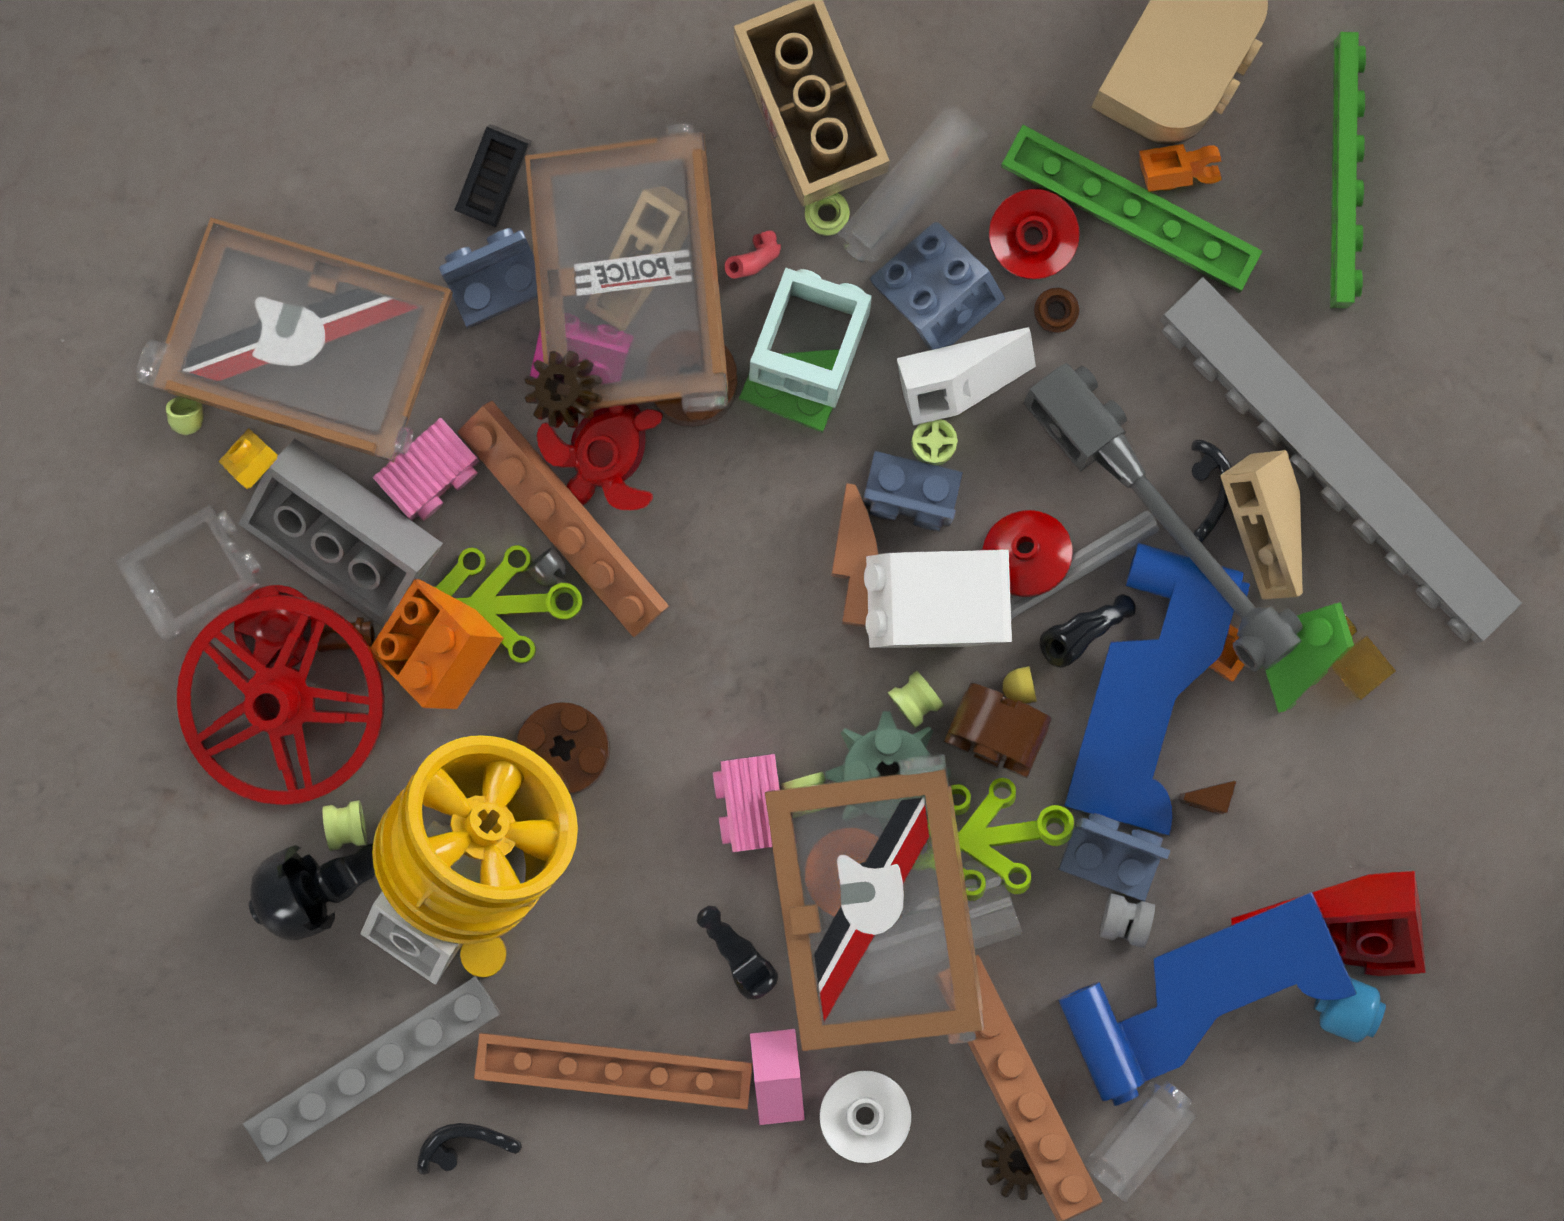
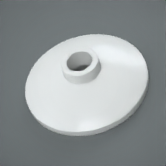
[820,1071,911,1163]

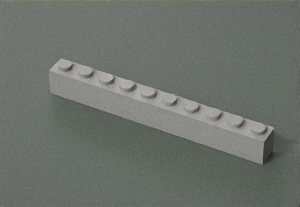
[1159,277,1522,643]

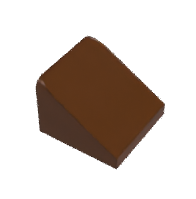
[1179,781,1236,815]

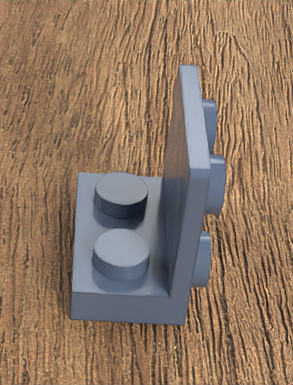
[870,222,1005,350]
[438,228,538,329]
[863,451,963,531]
[1058,813,1170,902]

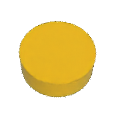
[460,937,507,977]

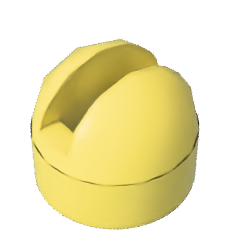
[1003,666,1037,704]

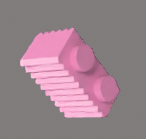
[373,418,480,521]
[713,754,779,852]

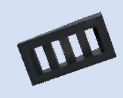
[454,124,532,227]

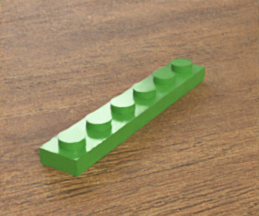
[1330,32,1366,308]
[1001,125,1263,293]

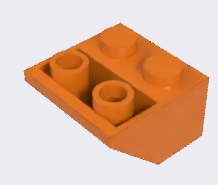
[370,579,504,709]

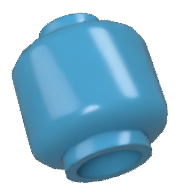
[1314,978,1386,1043]

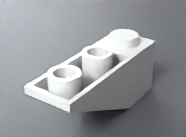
[897,327,1036,426]

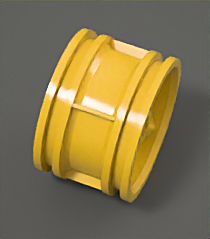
[372,735,578,944]

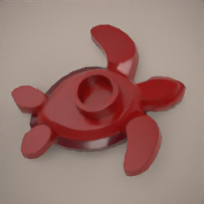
[536,382,663,511]

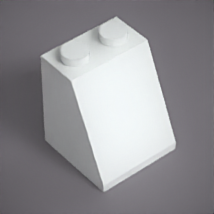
[864,550,1012,648]
[360,820,481,985]

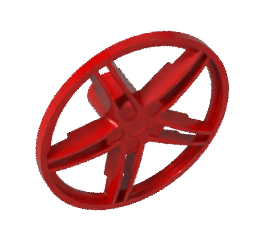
[177,595,385,805]

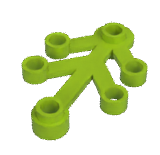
[435,545,583,664]
[912,778,1074,901]

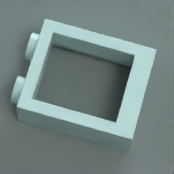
[749,268,872,408]

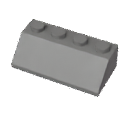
[238,439,443,627]

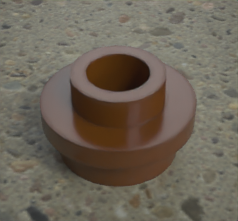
[1034,288,1079,333]

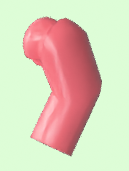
[724,230,781,279]

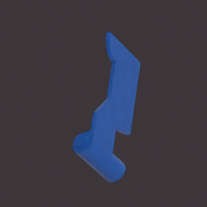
[1064,543,1250,836]
[1058,892,1357,1106]

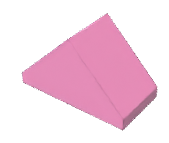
[750,1029,805,1125]

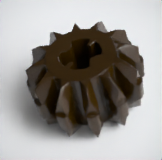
[524,351,603,428]
[981,1126,1043,1200]

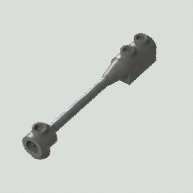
[1023,363,1303,672]

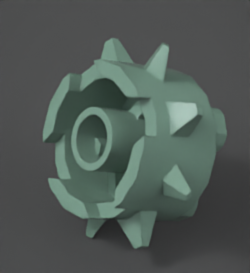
[825,711,951,831]

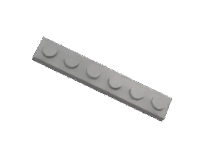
[243,976,501,1162]

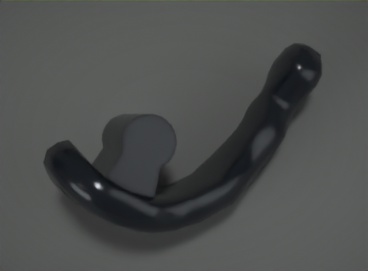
[1191,440,1231,543]
[1039,594,1136,668]
[314,843,375,903]
[697,906,778,1000]
[417,1123,522,1175]

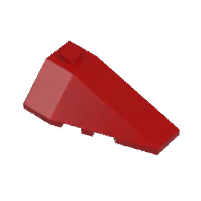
[1231,871,1426,976]

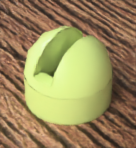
[166,396,204,435]

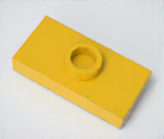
[218,428,278,489]

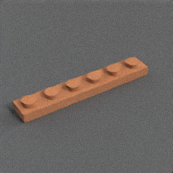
[457,400,669,637]
[935,955,1103,1221]
[474,1033,753,1109]

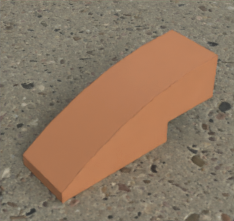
[831,483,878,628]

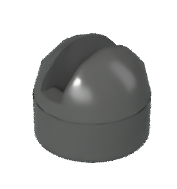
[526,547,566,587]

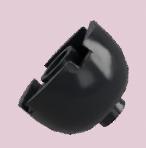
[249,845,335,940]

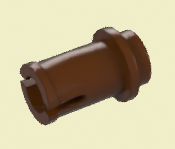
[317,617,375,652]

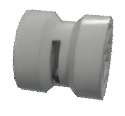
[1099,893,1155,948]

